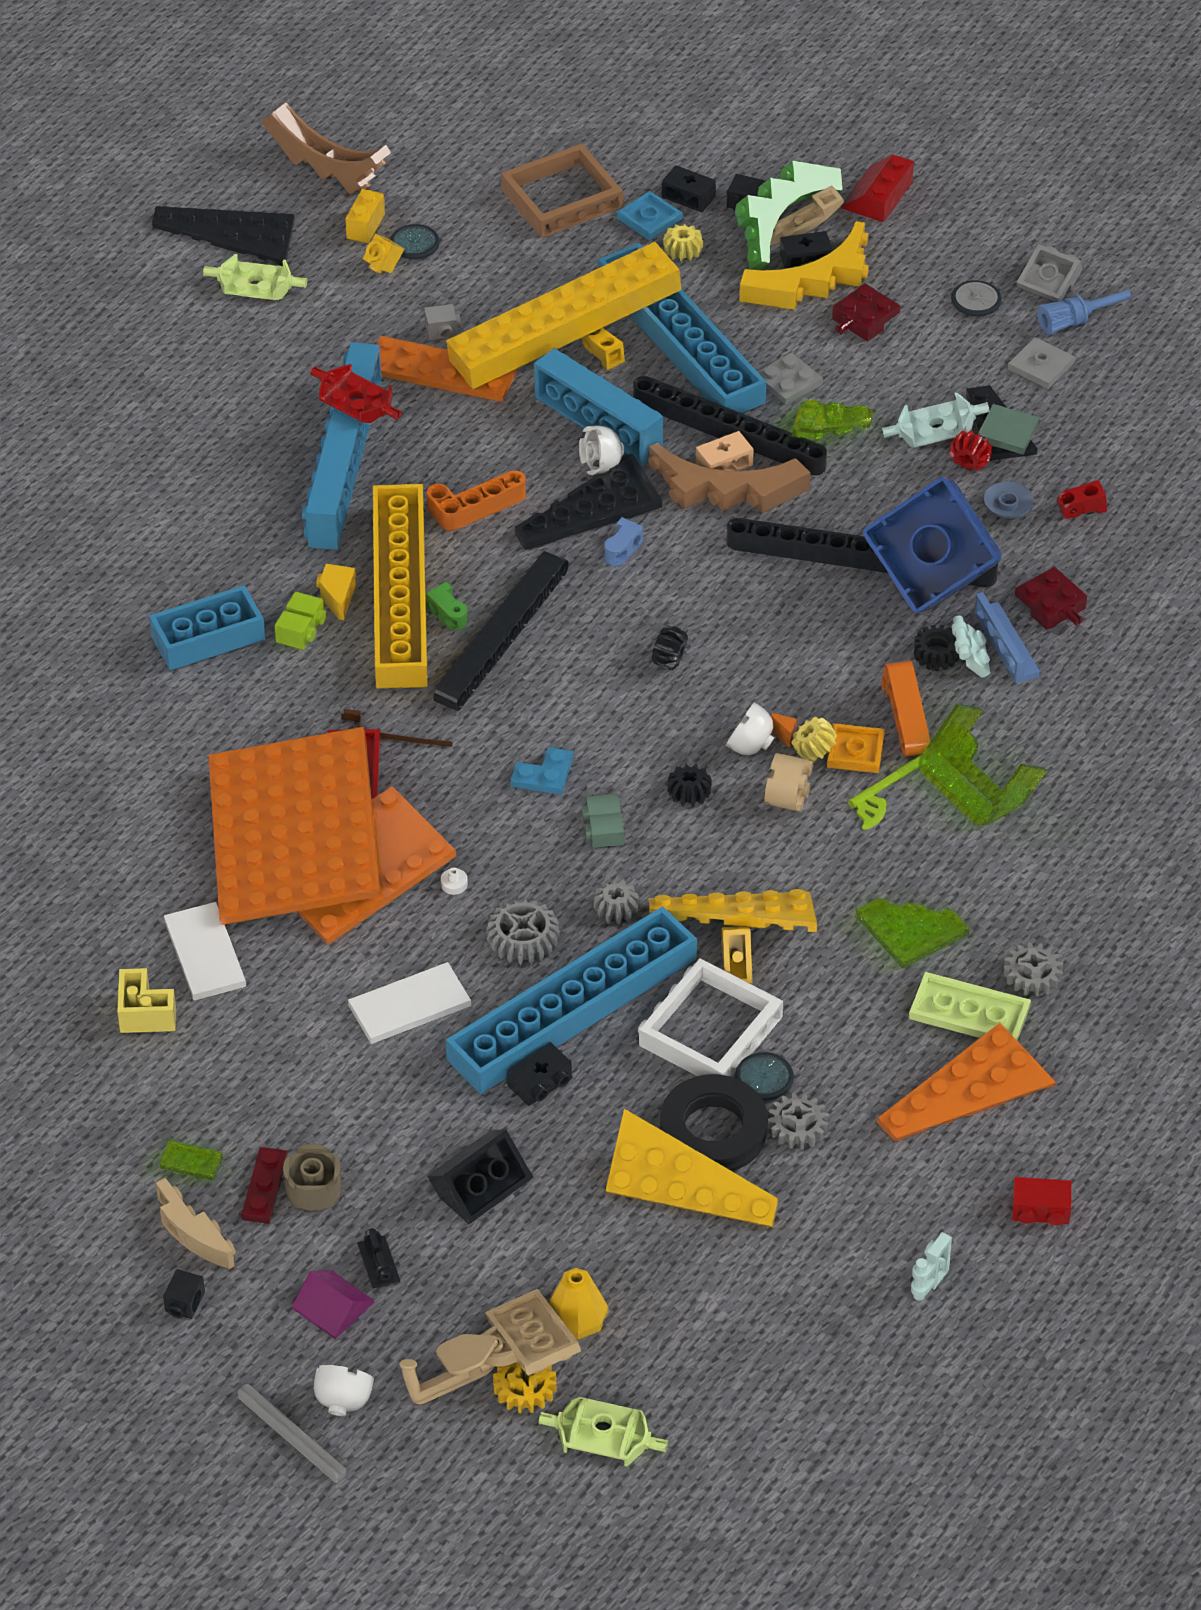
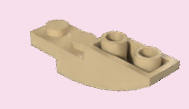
[156,1178,236,1269]

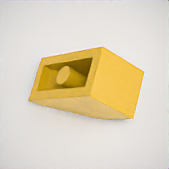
[316,564,356,620]
[721,926,752,984]

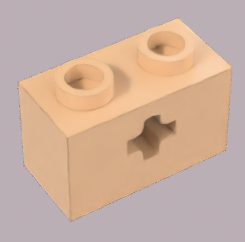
[696,431,753,471]

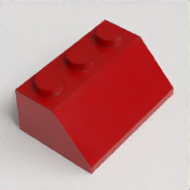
[841,154,914,222]

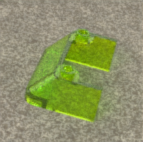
[918,703,1047,825]

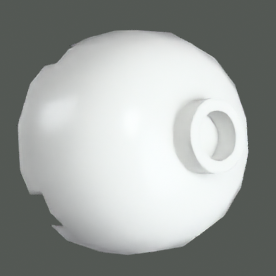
[579,426,624,475]
[725,702,775,756]
[314,1365,374,1416]

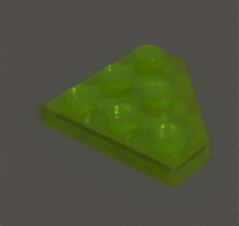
[792,400,874,439]
[856,898,969,969]

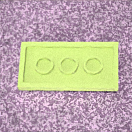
[909,972,1031,1041]

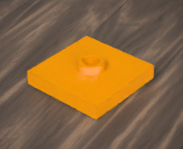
[827,723,885,773]

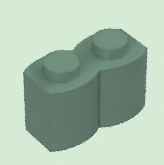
[582,793,624,848]

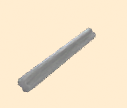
[237,1384,346,1483]

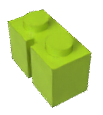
[275,591,327,650]

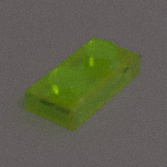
[159,1140,223,1181]

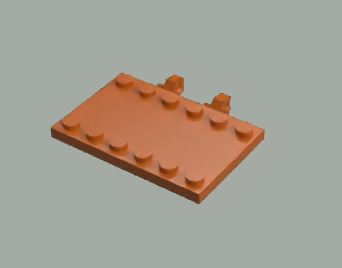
[297,786,457,945]

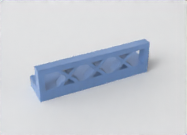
[974,592,1040,683]

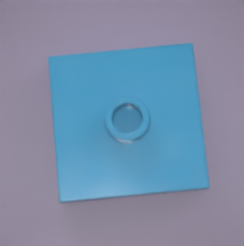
[616,191,683,241]

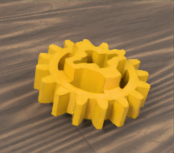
[493,1362,557,1413]

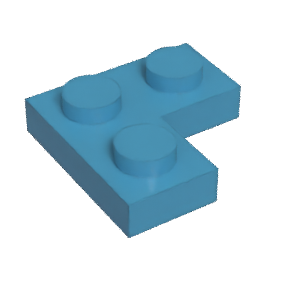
[510,747,574,795]

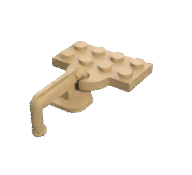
[399,1289,581,1404]

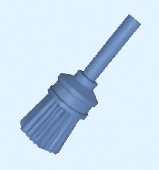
[1037,290,1131,336]

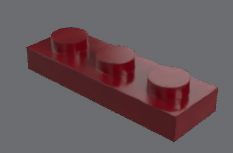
[241,1147,288,1224]

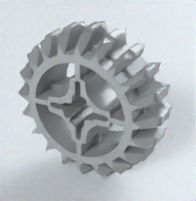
[486,898,560,966]

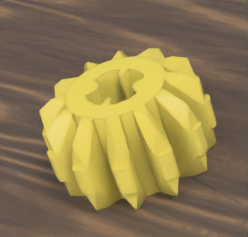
[663,224,703,262]
[791,717,837,762]

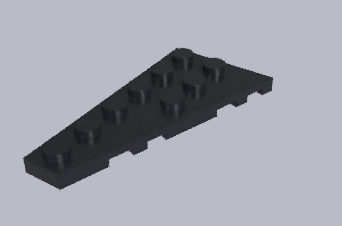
[152,206,295,266]
[515,453,662,550]

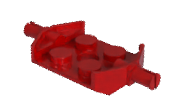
[310,364,402,423]

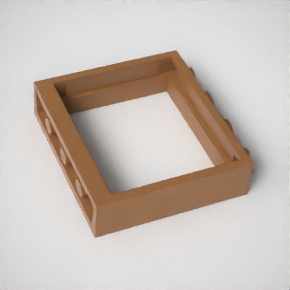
[501,143,623,238]

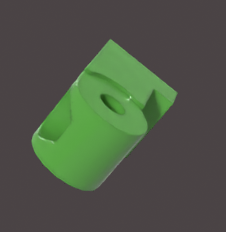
[426,582,468,630]

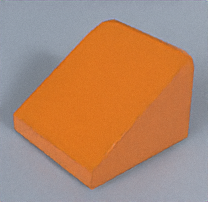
[771,713,797,749]

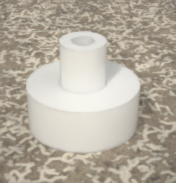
[441,868,468,895]

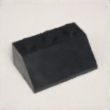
[427,1130,534,1224]

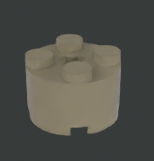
[283,1144,342,1211]

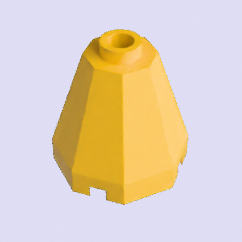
[548,1268,608,1340]

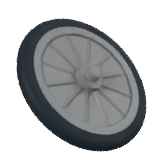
[951,280,1002,316]

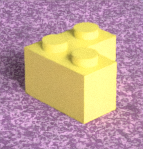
[117,968,176,1033]

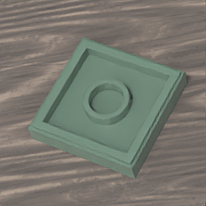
[978,404,1040,455]

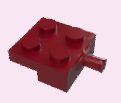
[832,283,900,342]
[1015,566,1087,630]

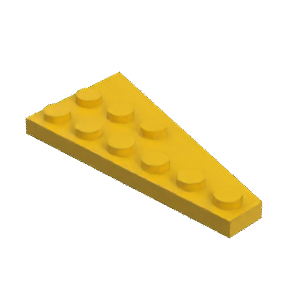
[648,889,817,932]
[605,1109,779,1227]

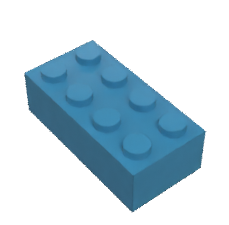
[149,585,265,671]

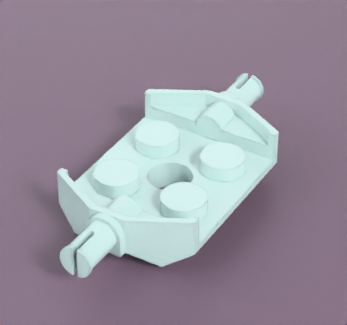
[882,393,990,448]

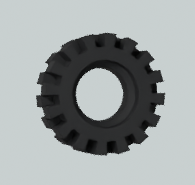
[914,625,959,671]

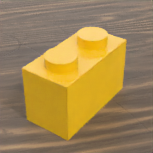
[345,189,385,243]

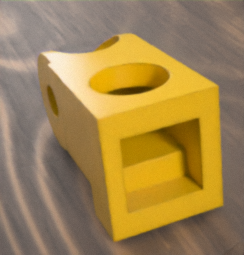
[582,328,625,370]

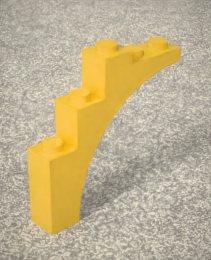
[739,221,869,310]

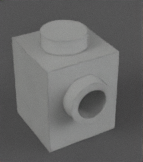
[424,304,461,340]

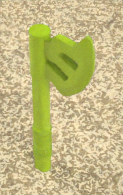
[848,755,925,830]

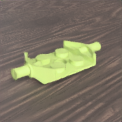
[203,254,307,300]
[539,1397,668,1466]

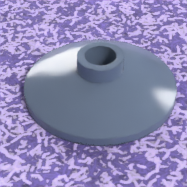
[984,481,1034,519]

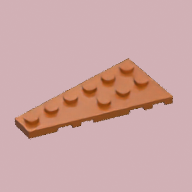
[876,1023,1056,1142]

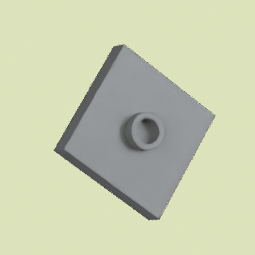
[1008,337,1075,389]

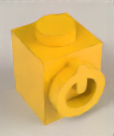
[362,234,405,274]

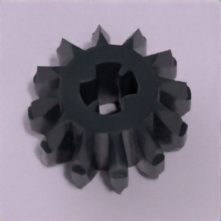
[651,625,688,671]
[667,763,712,807]

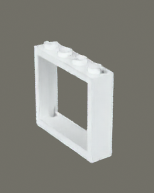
[638,959,783,1077]

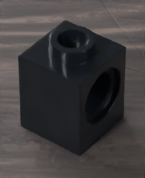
[163,1269,205,1319]

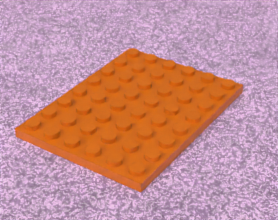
[208,727,381,925]

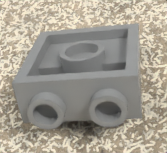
[1017,244,1082,302]

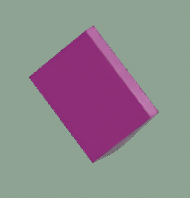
[292,1270,374,1339]

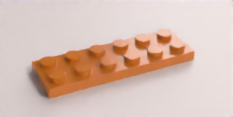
[376,336,518,402]

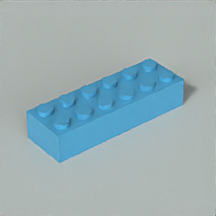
[534,348,663,466]

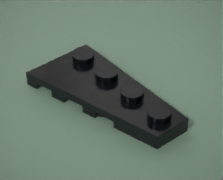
[966,385,1038,461]

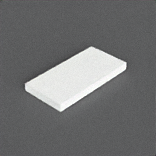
[164,902,246,1001]
[348,962,471,1044]

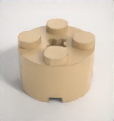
[764,753,814,812]

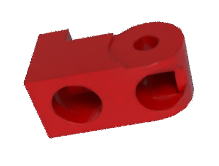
[1056,480,1107,519]

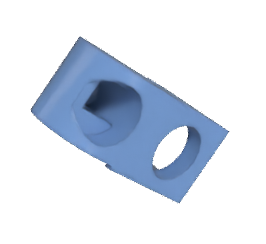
[604,517,643,566]

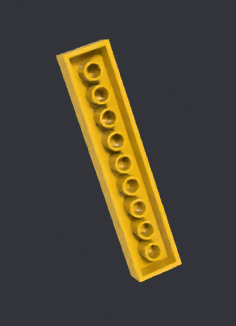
[446,242,682,389]
[373,484,428,689]

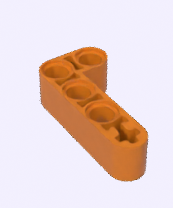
[427,471,526,531]
[881,660,931,757]

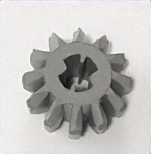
[593,879,639,925]

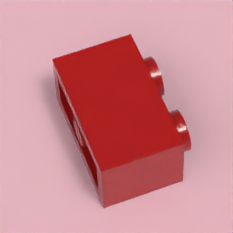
[1012,1177,1072,1226]

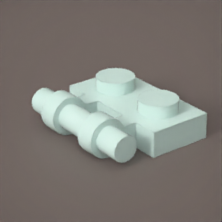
[952,616,990,678]
[911,1232,952,1301]

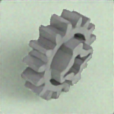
[1003,942,1063,996]
[768,1093,829,1150]

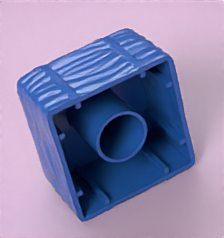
[863,477,1002,612]

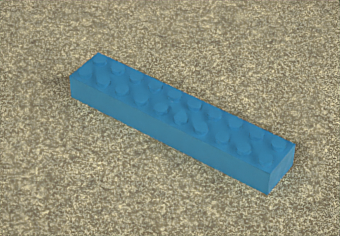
[598,243,767,413]
[302,342,382,550]
[446,906,697,1095]

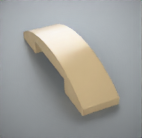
[770,185,844,245]

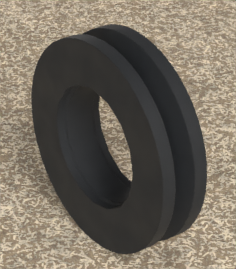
[660,1074,768,1171]

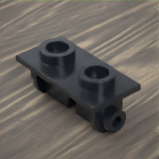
[357,1228,400,1289]

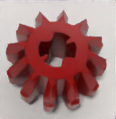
[949,430,992,471]

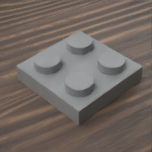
[757,352,823,405]

